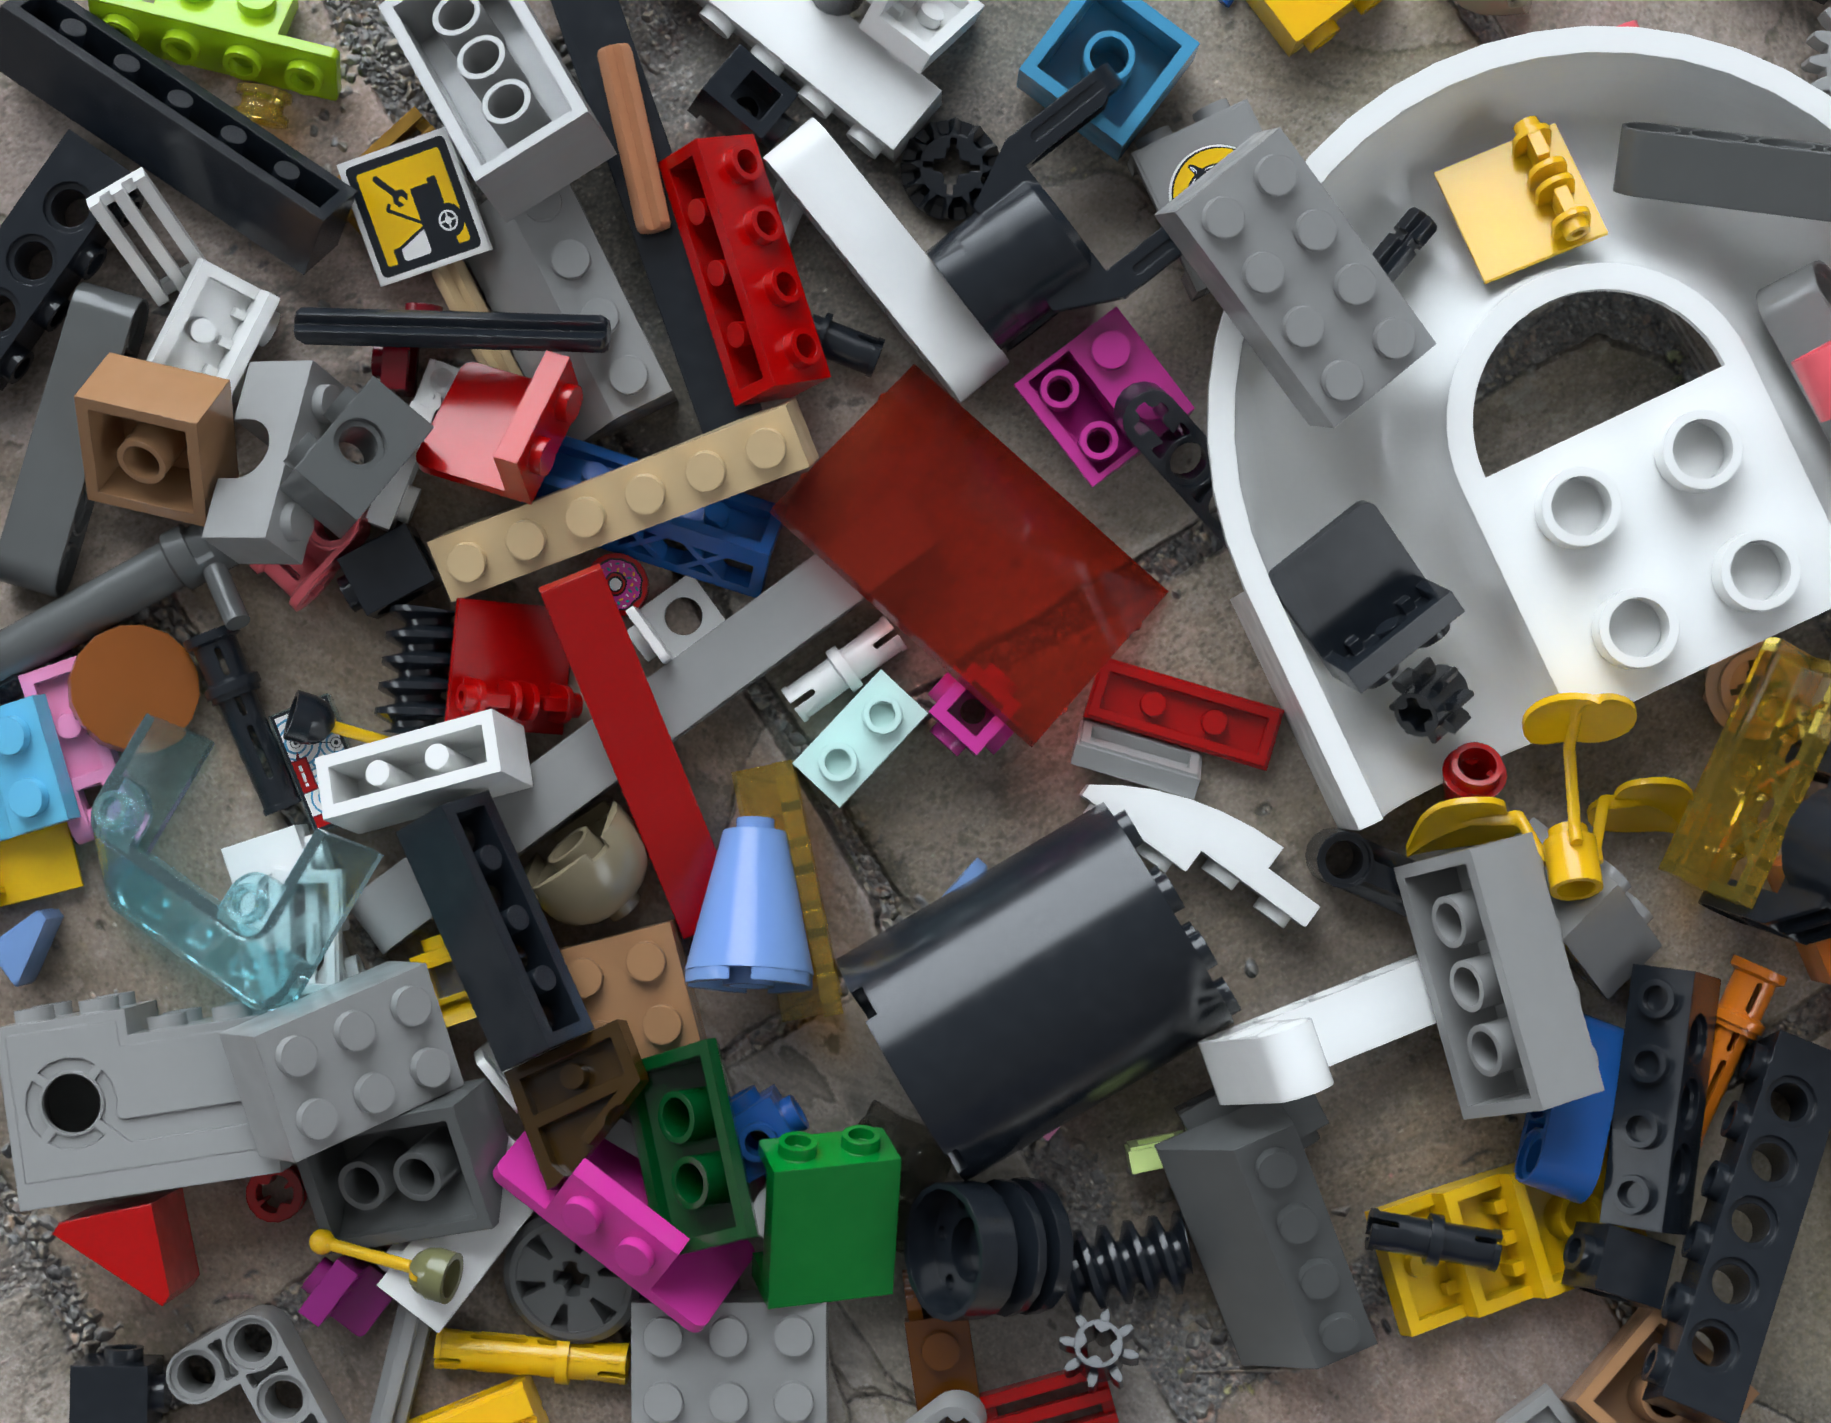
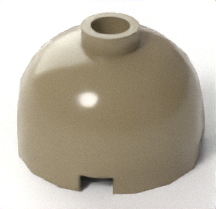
[524,801,648,926]

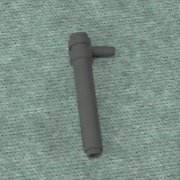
[0,524,250,689]

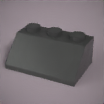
[296,1077,508,1254]

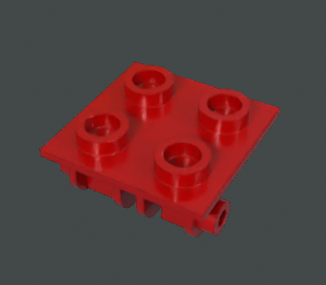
[445,598,583,735]

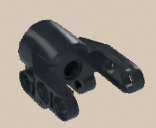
[926,62,1183,352]
[1698,729,1831,945]

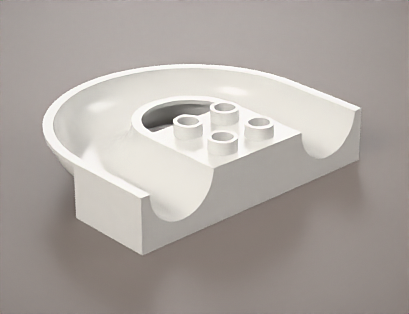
[1207,26,1831,831]

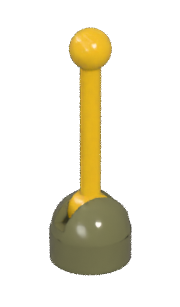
[309,1229,464,1304]

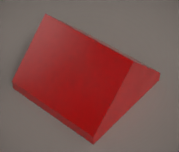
[52,1187,200,1306]

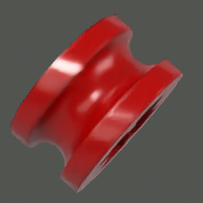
[246,1165,308,1223]

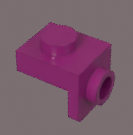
[298,1255,393,1337]

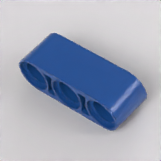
[1515,1013,1624,1204]

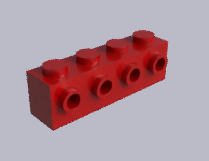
[658,134,831,407]

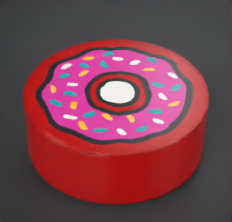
[590,553,650,617]

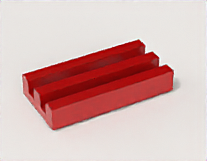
[979,1359,1119,1423]

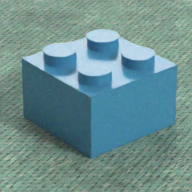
[1017,0,1200,162]

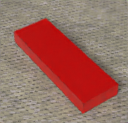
[1082,656,1284,771]

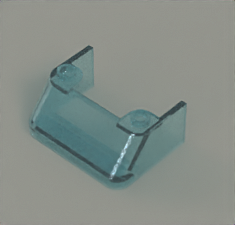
[91,713,383,1012]

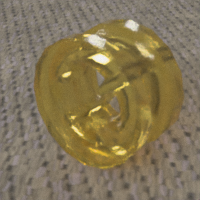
[233,82,294,129]

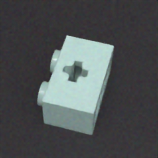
[792,669,928,808]

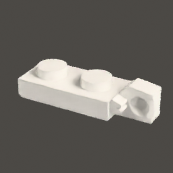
[366,358,460,532]

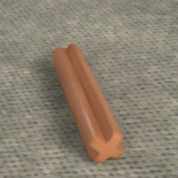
[597,43,671,234]

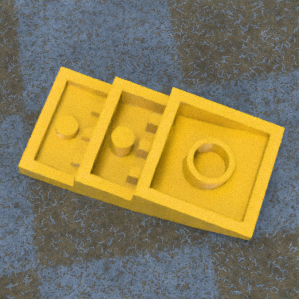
[1364,1135,1647,1337]

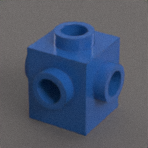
[731,1084,810,1183]

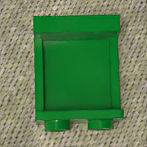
[751,1125,901,1309]

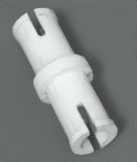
[781,615,908,723]

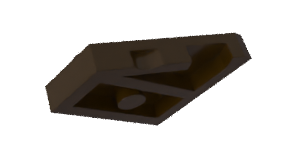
[504,1019,650,1190]

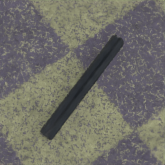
[294,307,611,353]

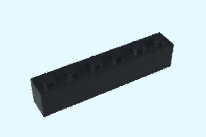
[0,0,357,275]

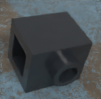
[69,1344,173,1423]

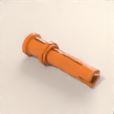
[1700,954,1788,1149]

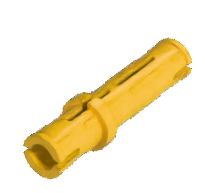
[434,1327,631,1385]

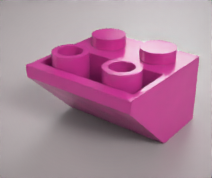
[1014,306,1195,488]

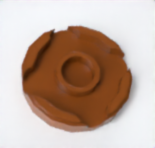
[67,625,200,753]

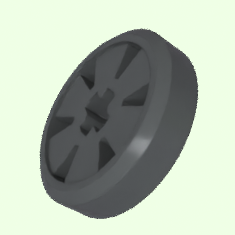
[503,1213,643,1344]

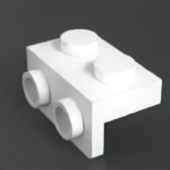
[858,0,985,74]
[146,258,280,403]

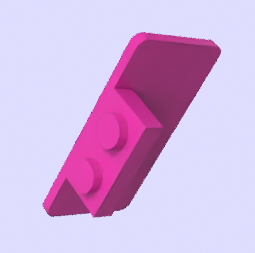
[493,1131,755,1333]

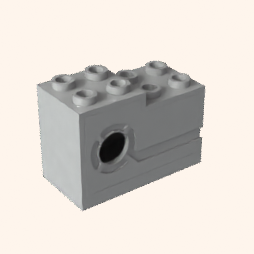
[0,991,296,1212]

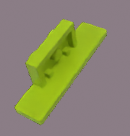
[88,0,342,101]

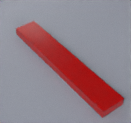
[538,563,717,939]

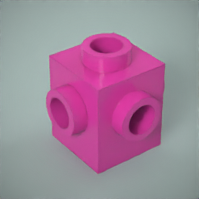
[927,664,1020,757]

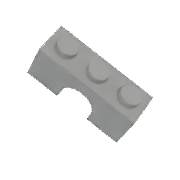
[201,360,346,564]

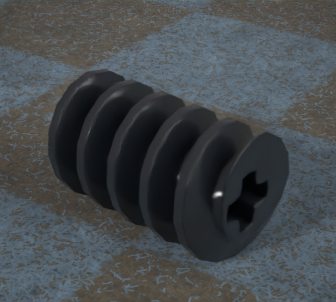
[374,604,455,734]
[1065,1210,1193,1314]

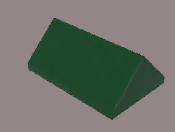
[629,1038,760,1256]

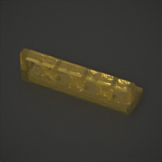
[1658,637,1831,909]
[731,759,846,1022]

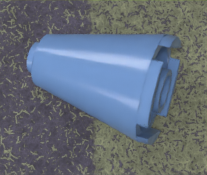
[684,816,814,994]

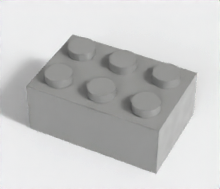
[219,961,464,1163]
[631,1290,829,1423]

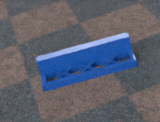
[520,436,787,598]

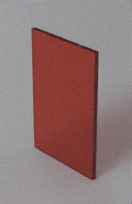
[770,364,1169,747]

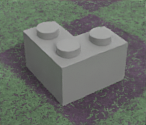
[1515,817,1662,1000]

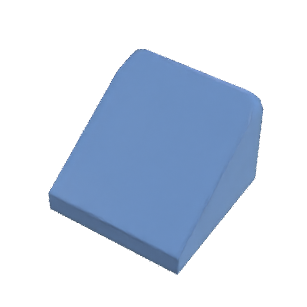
[0,908,64,987]

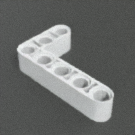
[1198,954,1436,1105]

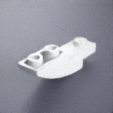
[1079,784,1320,929]

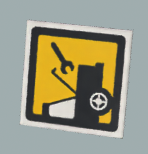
[336,127,493,287]

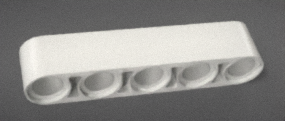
[762,117,1009,403]

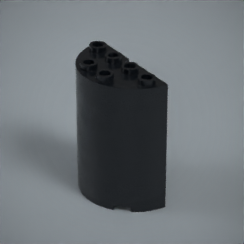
[836,802,1241,1181]

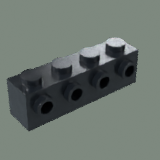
[396,790,595,1072]

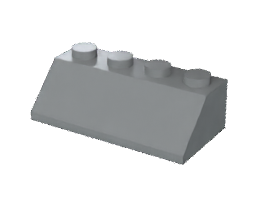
[466,184,678,444]

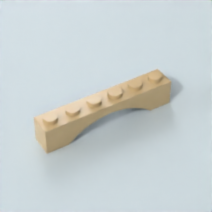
[427,398,819,602]

